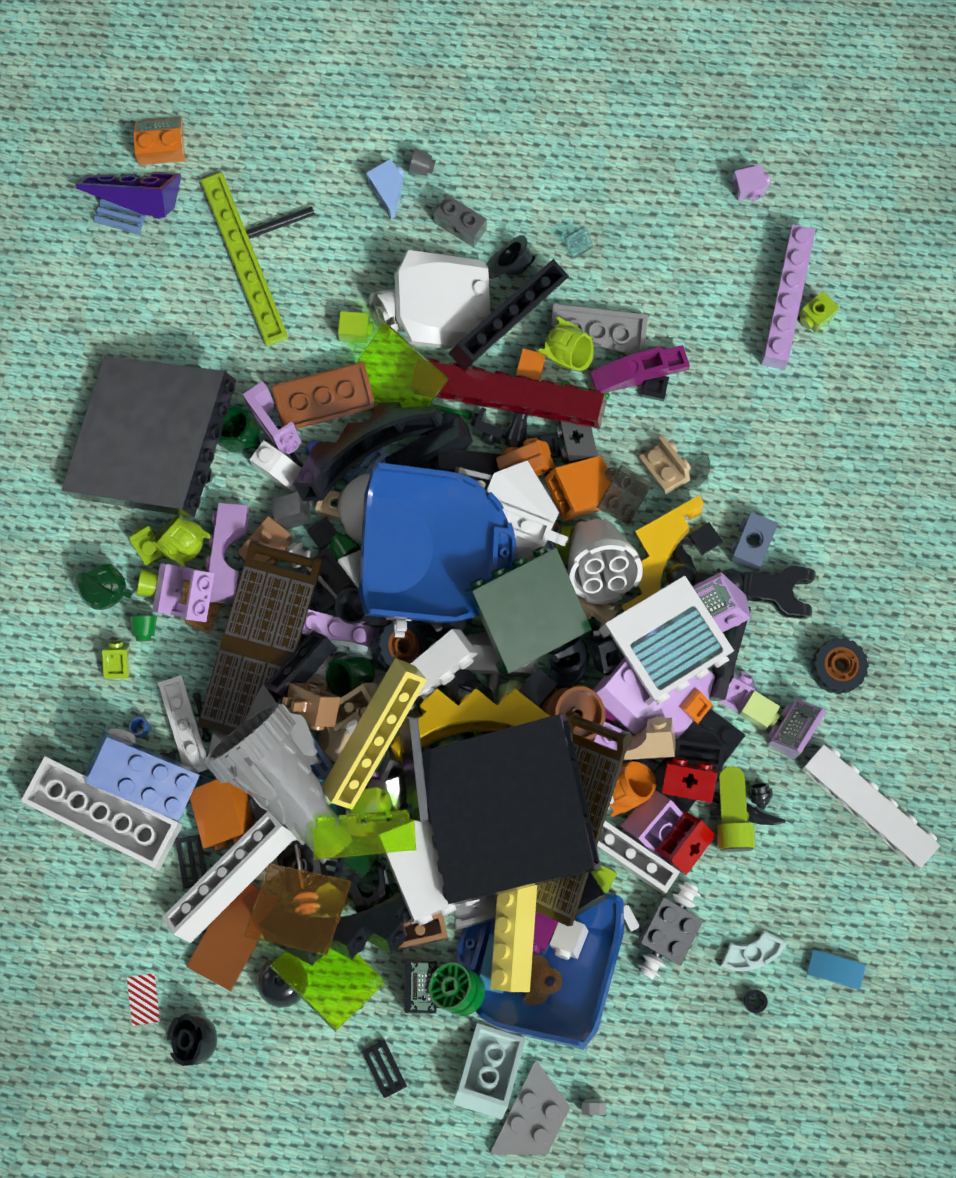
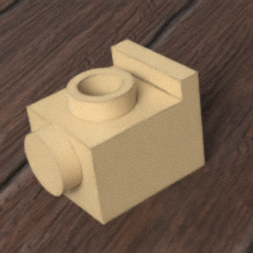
[315,490,342,522]

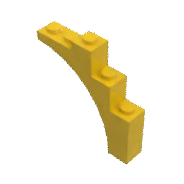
[391,689,550,764]

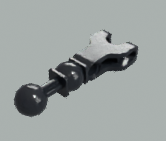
[666,562,816,619]

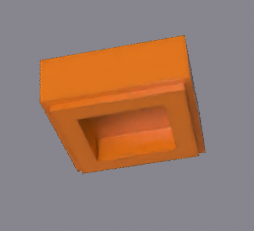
[679,688,713,724]

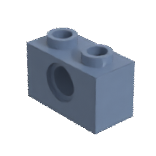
[729,512,778,572]

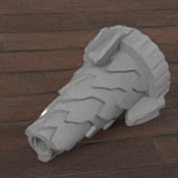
[204,702,352,864]

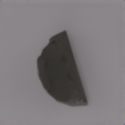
[678,453,710,490]

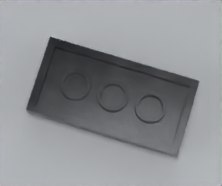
[654,709,746,813]

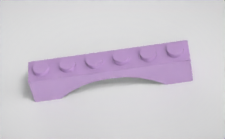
[761,224,816,370]

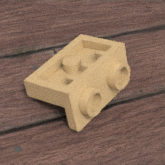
[639,435,691,495]

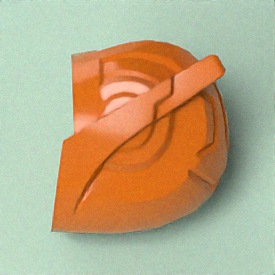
[610,761,656,817]

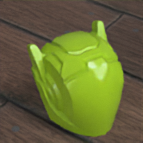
[537,316,594,371]
[153,515,211,567]

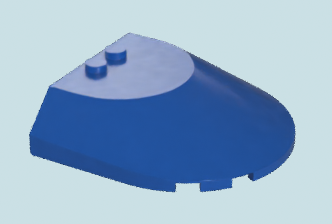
[358,463,516,622]
[456,893,624,1050]

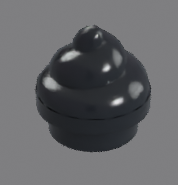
[748,783,773,810]

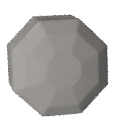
[582,1099,606,1115]

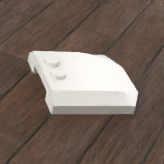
[395,250,491,349]

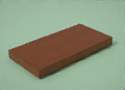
[271,361,376,429]
[186,884,281,991]

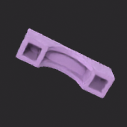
[206,503,249,604]

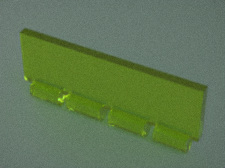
[311,809,416,860]

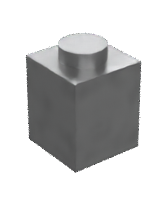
[271,491,311,530]

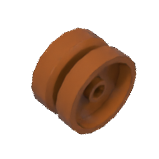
[541,687,605,739]

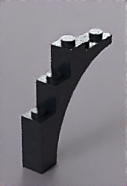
[293,401,446,501]
[260,891,411,966]

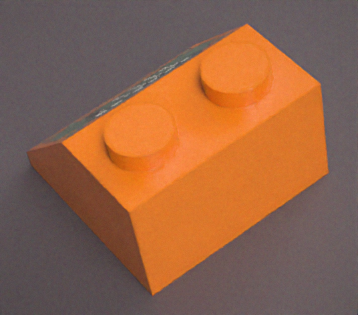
[133,117,186,165]

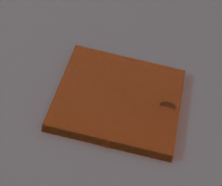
[244,863,352,956]

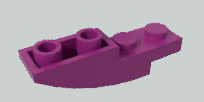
[590,345,690,393]

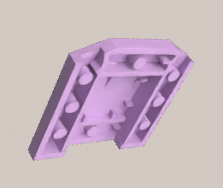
[593,625,715,739]

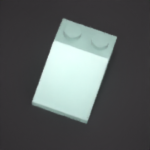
[453,1023,526,1120]

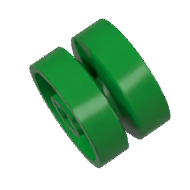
[429,962,485,1016]

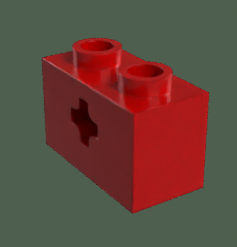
[662,757,717,803]
[655,811,716,875]

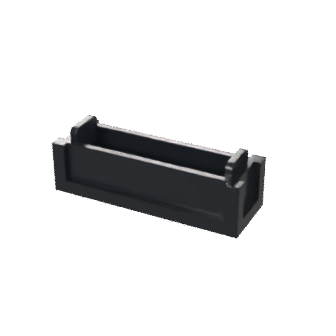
[265,630,337,700]

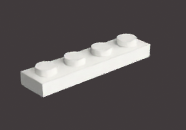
[158,675,209,774]

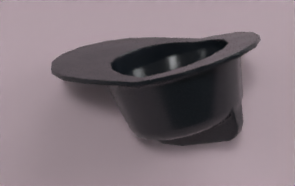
[486,235,536,279]
[446,669,494,706]

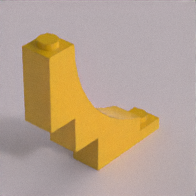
[621,495,704,626]

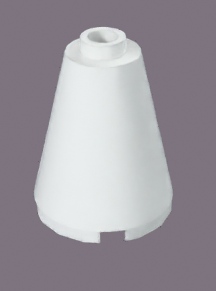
[369,289,404,338]

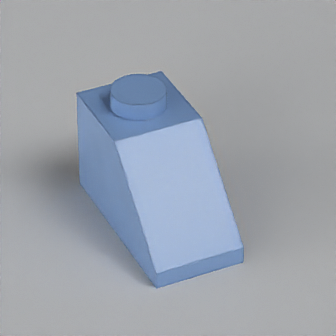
[366,159,405,219]

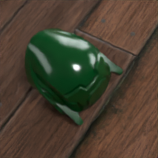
[217,407,261,452]
[73,564,132,610]
[326,653,375,698]

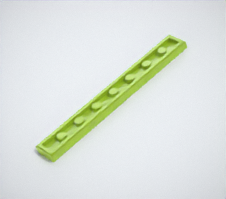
[200,171,288,347]

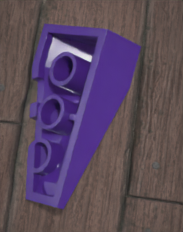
[75,172,181,219]

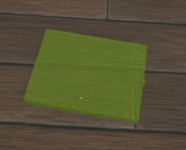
[356,322,448,408]
[270,947,386,1032]

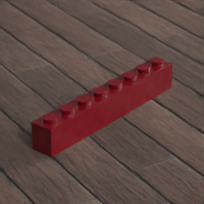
[411,358,607,429]

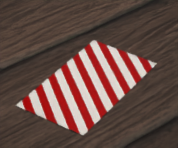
[127,973,160,1026]

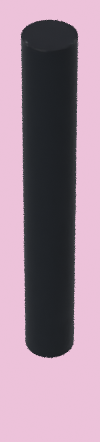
[246,206,315,239]

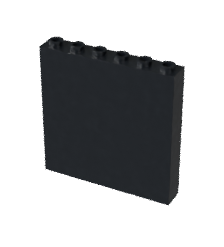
[61,356,237,518]
[422,714,602,905]

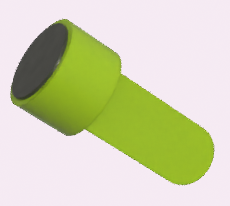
[717,766,756,852]

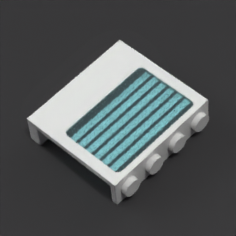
[599,576,734,706]

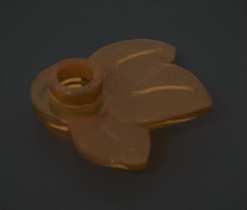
[525,954,563,1006]

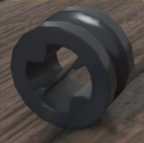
[744,990,768,1013]

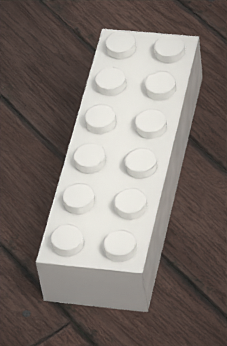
[21,757,182,871]

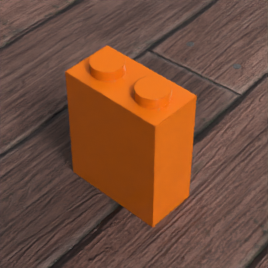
[544,455,621,521]
[190,779,255,852]

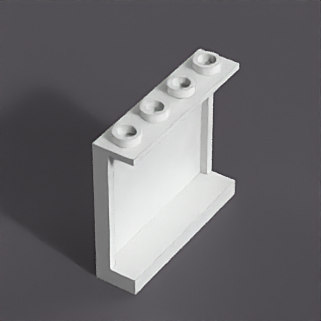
[375,820,492,926]

